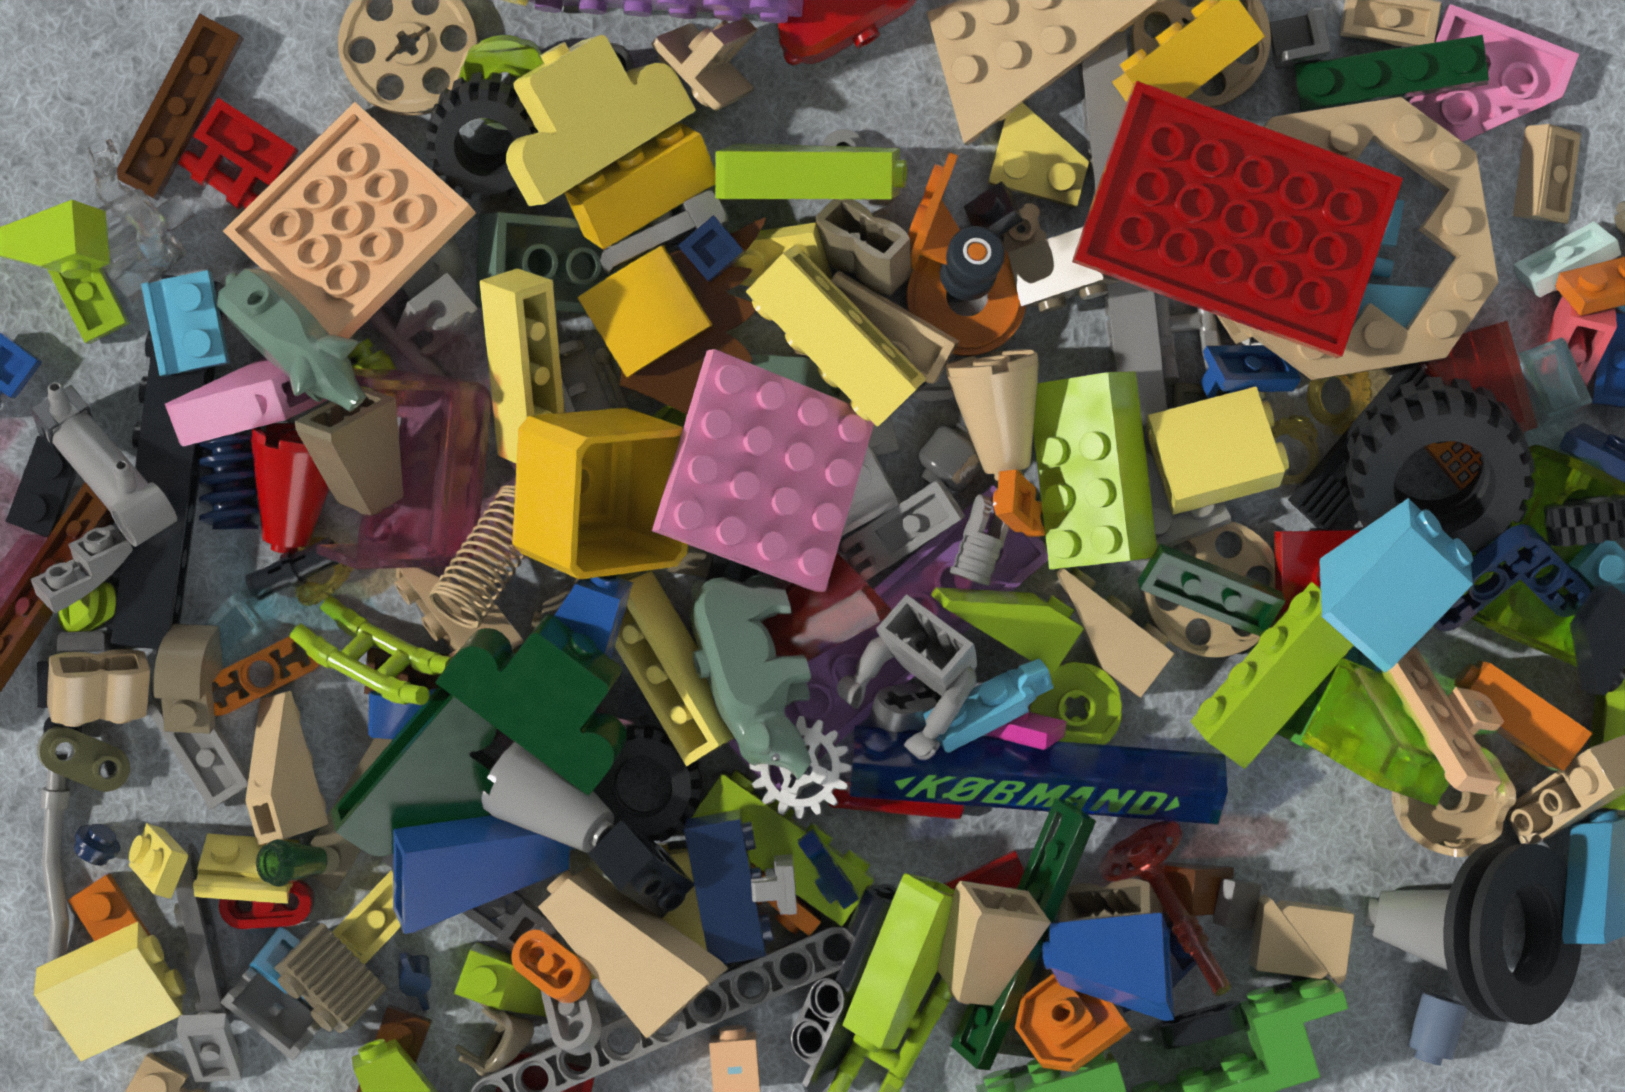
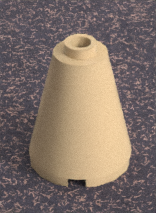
[946,349,1039,481]

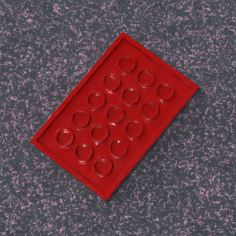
[1072,81,1403,359]

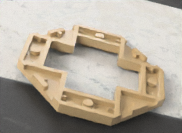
[1236,97,1498,380]

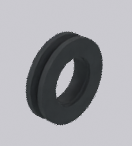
[1443,842,1582,1025]

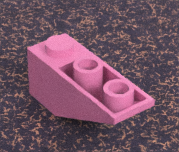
[165,357,327,446]

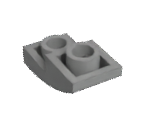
[31,524,132,613]

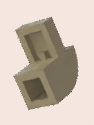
[154,624,223,734]

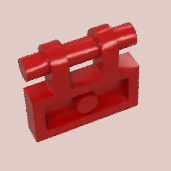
[178,98,299,209]

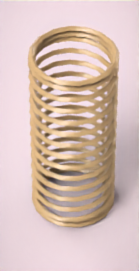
[429,485,526,629]

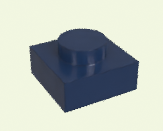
[678,215,746,283]

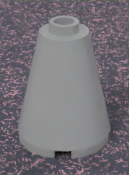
[482,742,615,852]
[1365,890,1450,970]

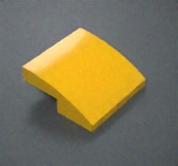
[577,245,712,377]

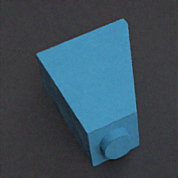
[1562,808,1625,944]

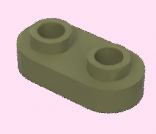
[37,726,130,792]

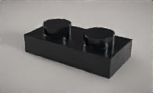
[5,436,77,538]

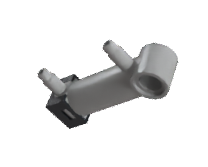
[31,382,177,547]

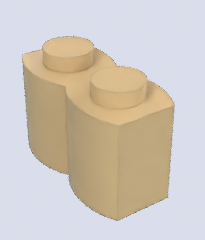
[47,649,150,727]

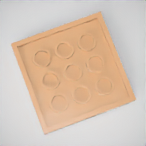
[223,102,476,339]

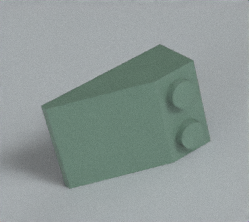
[475,212,608,313]

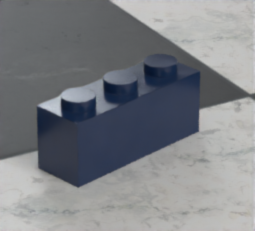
[684,809,773,964]

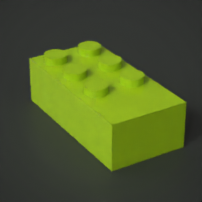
[1033,371,1157,569]

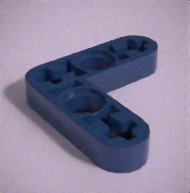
[1433,524,1591,631]

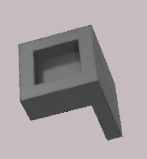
[1269,6,1331,70]

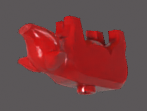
[777,0,917,66]

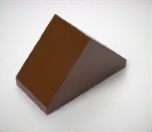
[1140,860,1234,916]

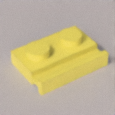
[193,833,300,904]

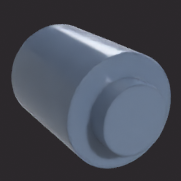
[1407,991,1467,1066]

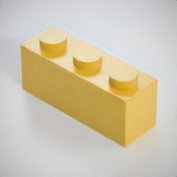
[1112,0,1266,102]
[564,123,716,250]

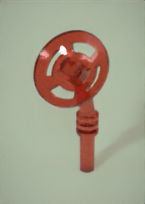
[1098,821,1232,996]

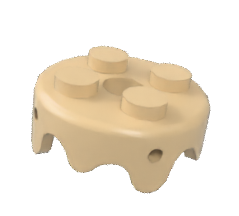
[1392,744,1516,857]

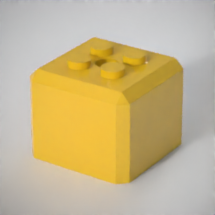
[512,408,688,580]

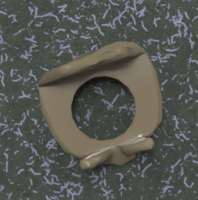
[455,1003,534,1076]

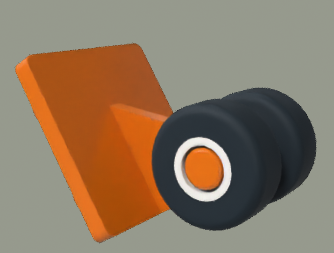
[908,152,1005,301]

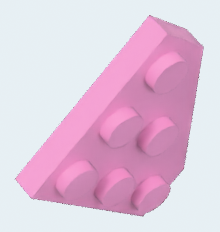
[1409,4,1579,142]

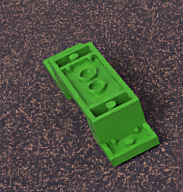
[976,976,1349,1092]

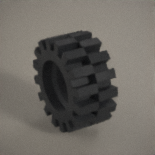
[1543,494,1625,546]

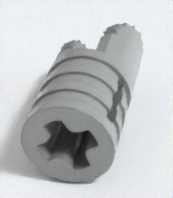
[950,494,1010,586]

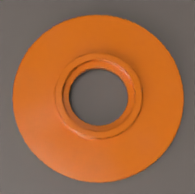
[907,250,1026,356]

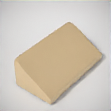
[1513,124,1581,224]

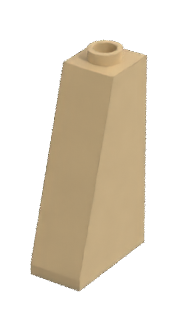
[538,867,728,1039]

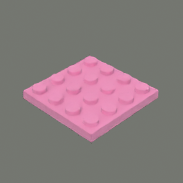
[652,349,874,592]

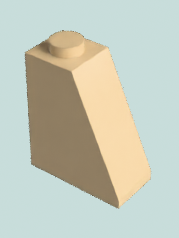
[937,881,1051,1006]

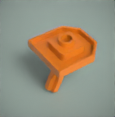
[1015,973,1132,1072]

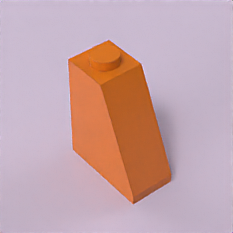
[1454,661,1593,771]

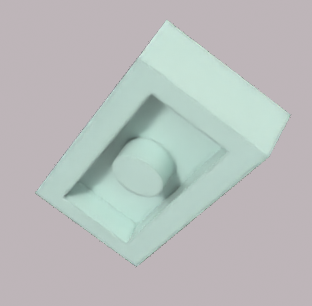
[1513,222,1622,298]

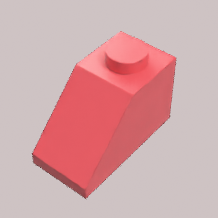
[1537,296,1617,395]

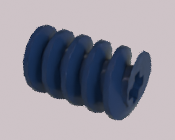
[198,436,259,530]

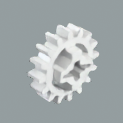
[749,716,852,819]

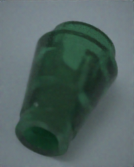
[256,839,328,887]

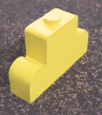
[506,35,696,206]

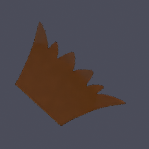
[620,217,766,415]

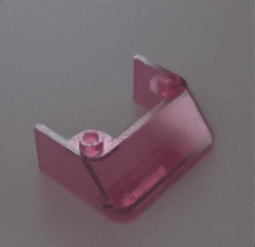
[316,368,492,569]

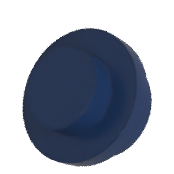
[74,824,121,866]

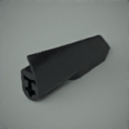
[791,884,897,1092]

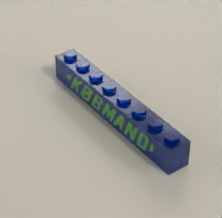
[849,726,1228,825]

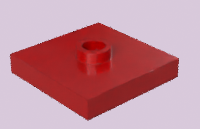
[1275,530,1361,622]

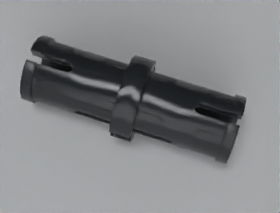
[245,537,342,602]

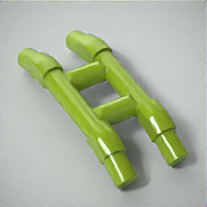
[289,595,453,705]
[827,977,952,1092]

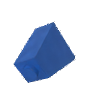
[1042,913,1174,1021]

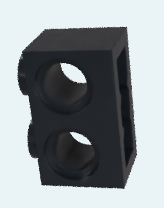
[588,820,695,918]

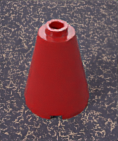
[251,423,330,554]

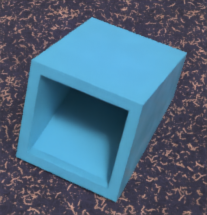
[1320,498,1473,673]

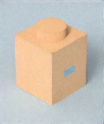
[709,1025,761,1092]

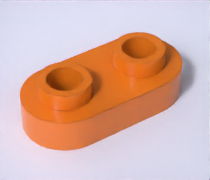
[511,930,591,1003]

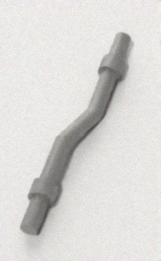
[41,751,70,1032]

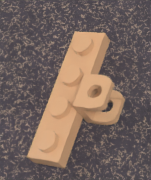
[1382,647,1504,795]

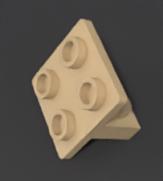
[651,17,758,111]

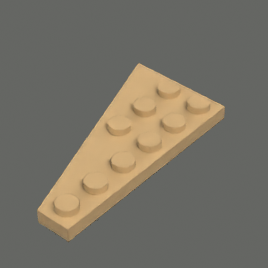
[927,0,1165,146]

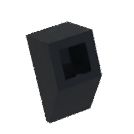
[1570,585,1625,695]

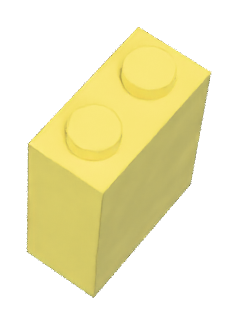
[1145,386,1289,515]
[34,922,187,1062]

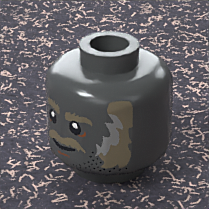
[918,423,983,492]

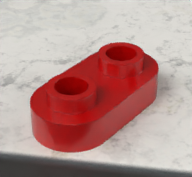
[219,878,315,929]

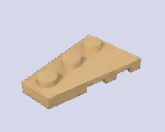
[793,271,959,384]

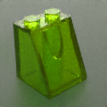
[1301,657,1449,806]

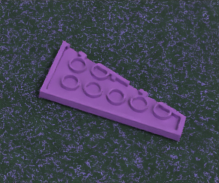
[528,0,803,23]

